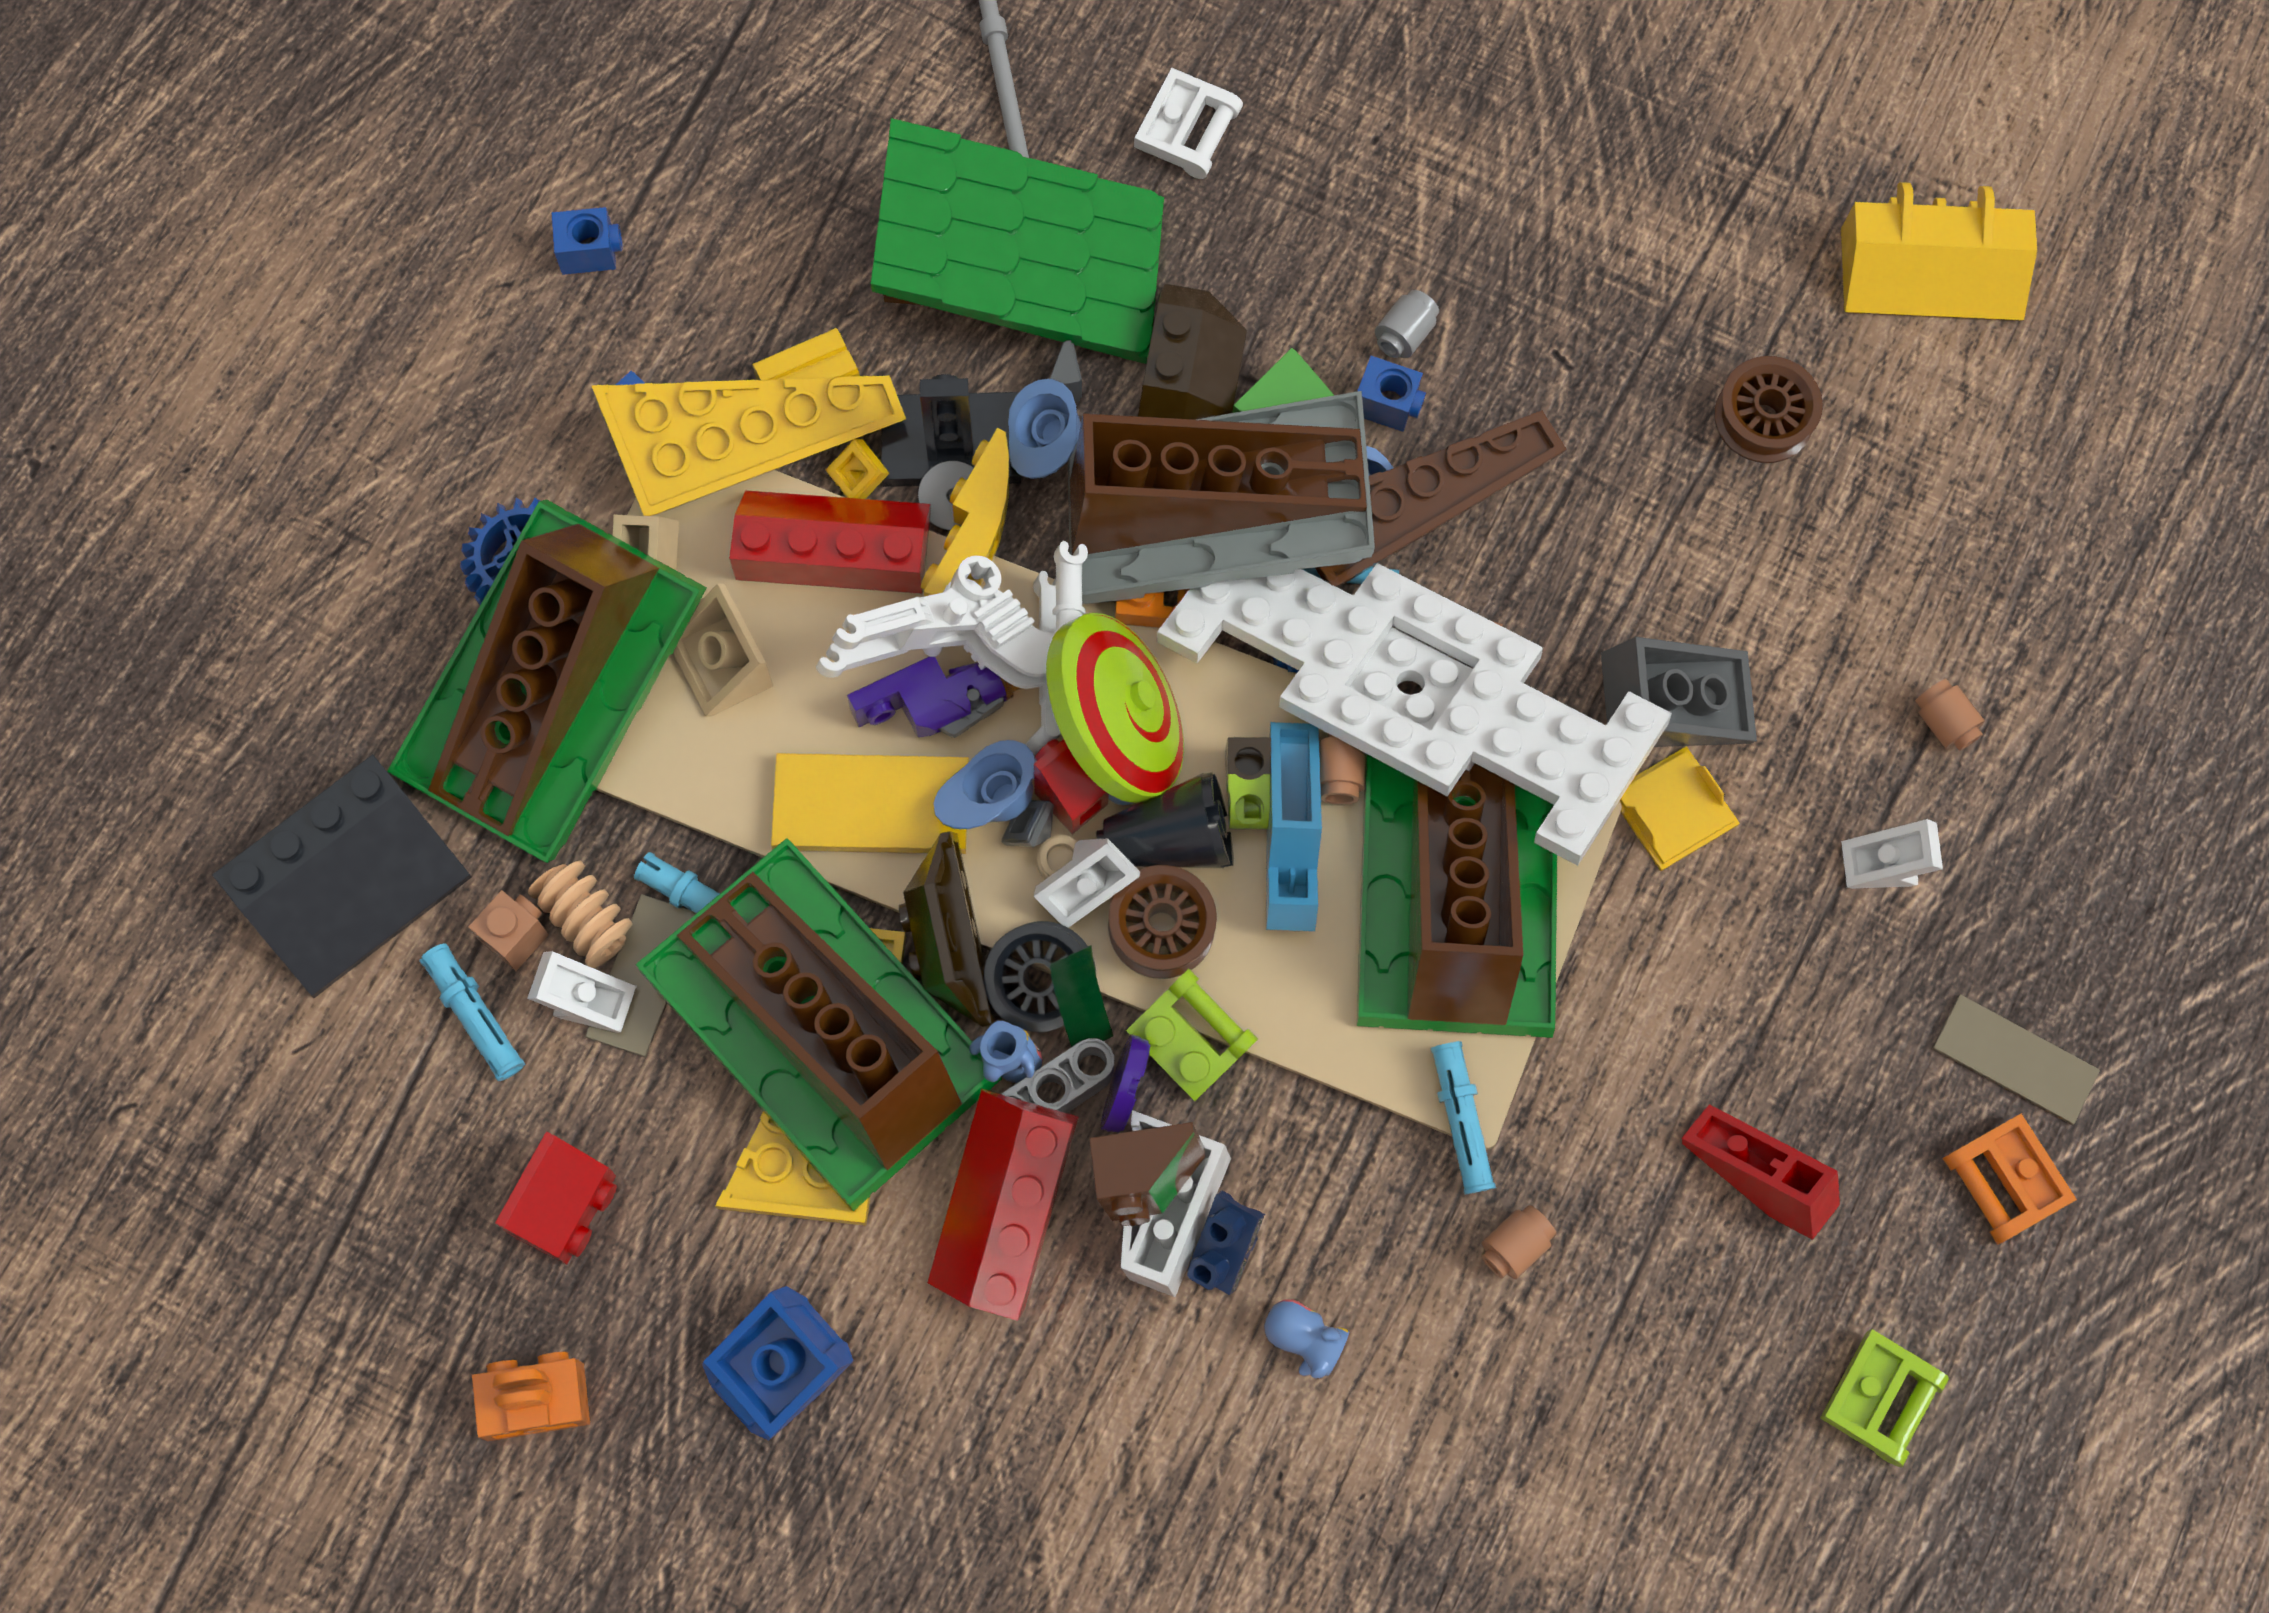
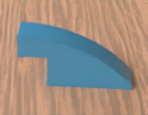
[1266,722,1322,931]

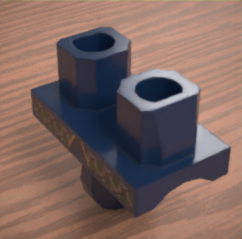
[1187,1190,1265,1295]

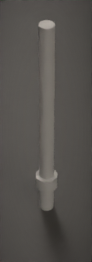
[979,0,1029,158]

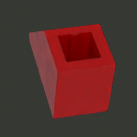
[1034,739,1109,835]

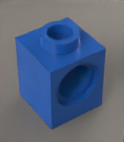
[552,207,623,275]
[1358,356,1426,432]

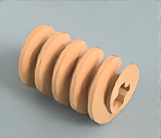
[528,861,632,968]

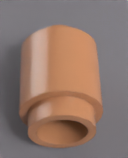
[1915,679,1985,751]
[1319,733,1365,805]
[1481,1205,1557,1279]

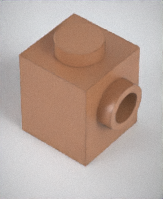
[468,890,549,971]

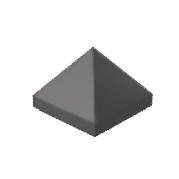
[1001,800,1054,847]

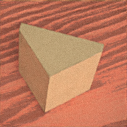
[673,583,773,716]

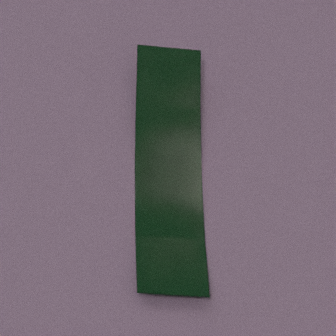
[1049,945,1113,1047]

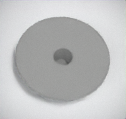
[918,461,974,530]

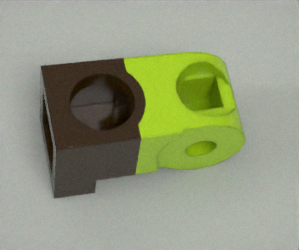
[1225,737,1271,829]

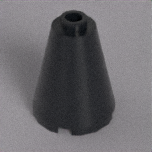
[1096,772,1234,869]

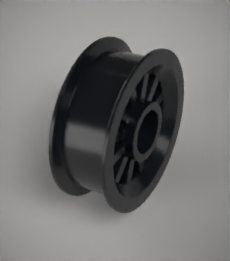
[984,921,1096,1032]

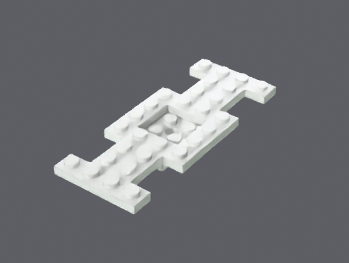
[1157,563,1672,866]

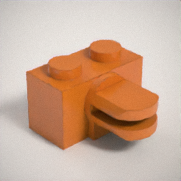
[472,1352,590,1441]

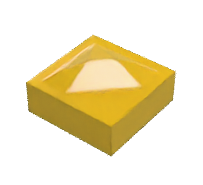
[826,439,889,499]

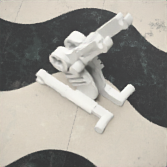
[816,541,1088,757]

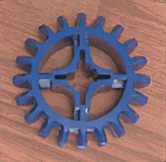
[460,498,540,605]

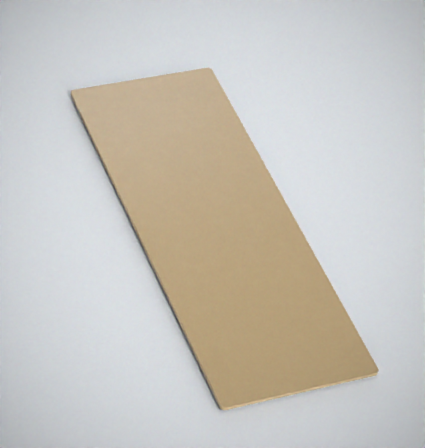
[596,470,1622,1150]

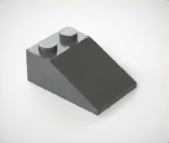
[1601,637,1757,747]

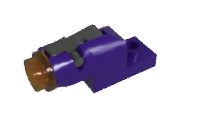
[847,656,1021,738]

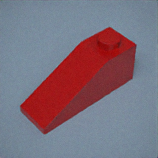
[1681,1104,1840,1240]

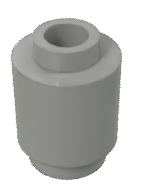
[1375,290,1439,358]

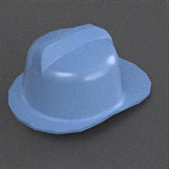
[1008,379,1081,479]
[933,740,1036,829]

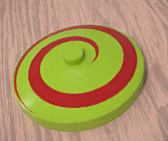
[1046,613,1184,803]

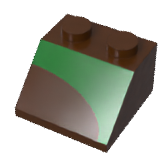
[1089,1122,1206,1226]

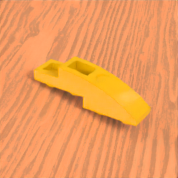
[921,428,1009,596]

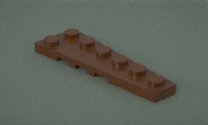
[1315,410,1567,588]

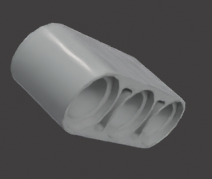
[1002,1039,1114,1113]

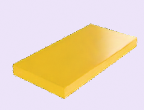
[771,753,969,854]

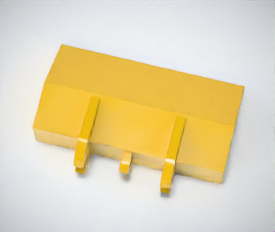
[1841,182,2037,320]

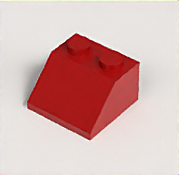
[495,1131,617,1265]

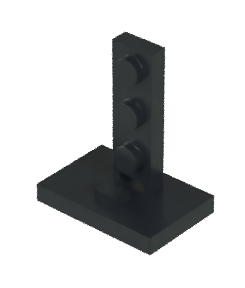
[881,374,1021,487]

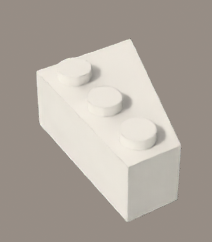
[1121,1110,1231,1297]

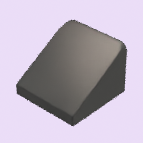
[1050,340,1082,402]

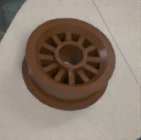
[1714,356,1823,463]
[1108,865,1217,979]

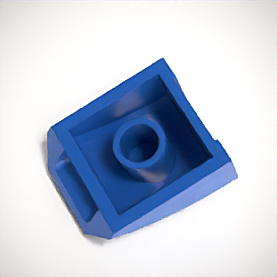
[702,1286,853,1441]

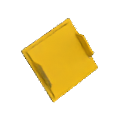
[1619,746,1740,871]

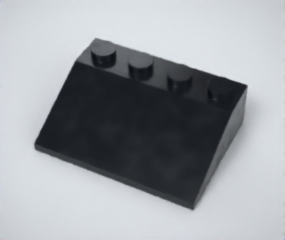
[212,754,472,998]

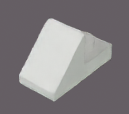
[1841,819,1943,889]
[1034,838,1140,928]
[527,951,636,1033]

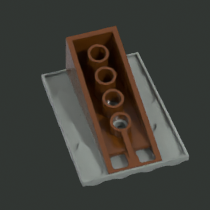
[1067,391,1375,604]

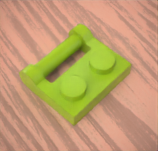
[1126,969,1258,1101]
[1820,1329,1949,1467]

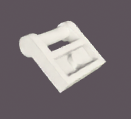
[1134,68,1243,179]

